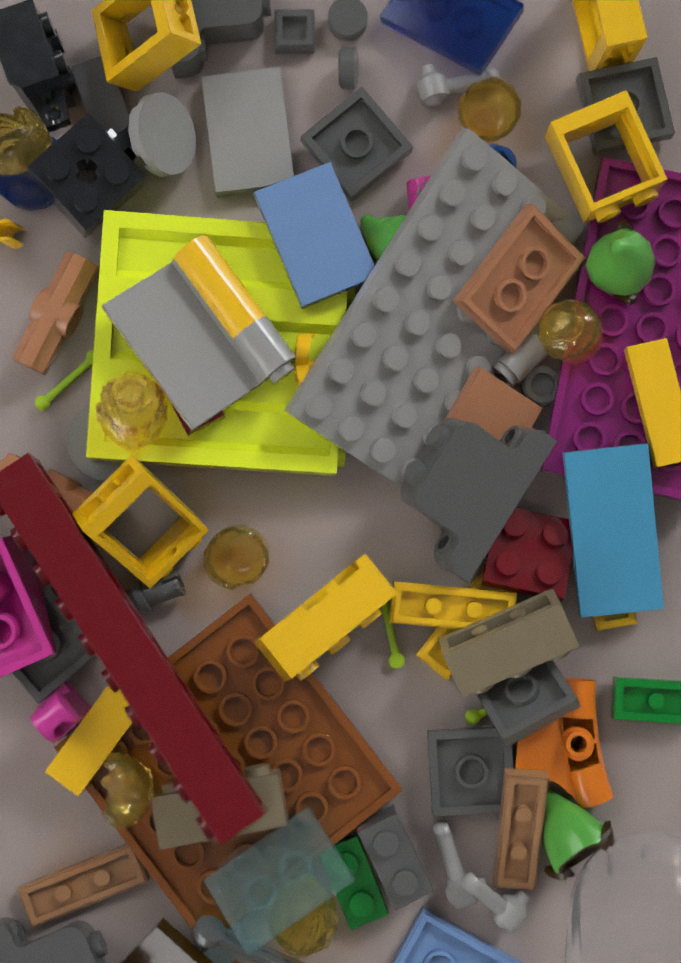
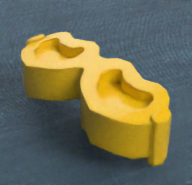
[294,333,315,388]

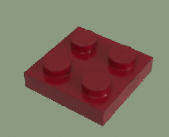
[481,508,572,602]

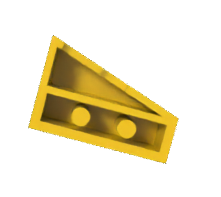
[254,554,398,682]

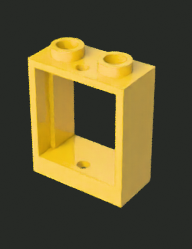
[91,0,201,92]
[572,0,648,71]
[544,90,668,223]
[72,455,209,589]

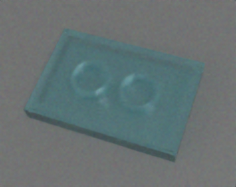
[203,807,356,956]

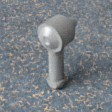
[417,64,500,106]
[432,820,487,910]
[461,872,530,933]

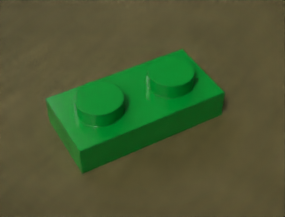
[611,676,681,724]
[321,833,389,930]

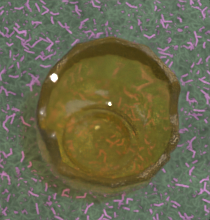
[457,77,521,142]
[538,299,603,365]
[204,524,270,590]

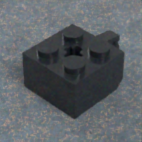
[0,0,78,132]
[27,113,146,238]

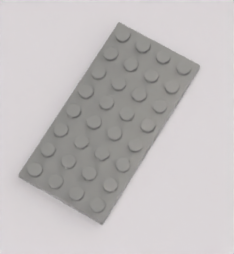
[284,128,585,489]

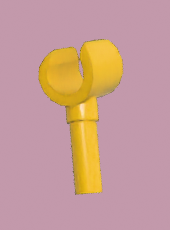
[0,219,26,249]

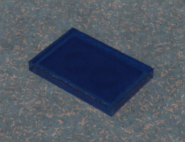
[380,0,524,76]

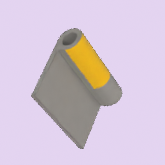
[102,234,296,431]

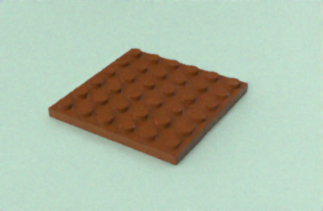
[54,593,403,930]

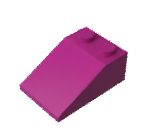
[0,535,56,678]

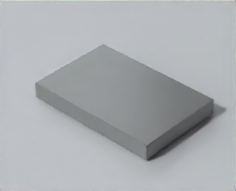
[201,67,294,197]

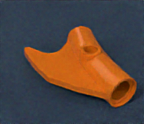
[514,678,614,808]

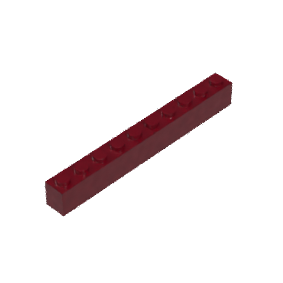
[0,453,268,846]

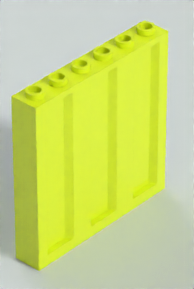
[86,210,355,476]

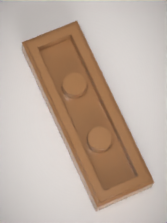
[492,768,549,890]
[17,843,150,928]

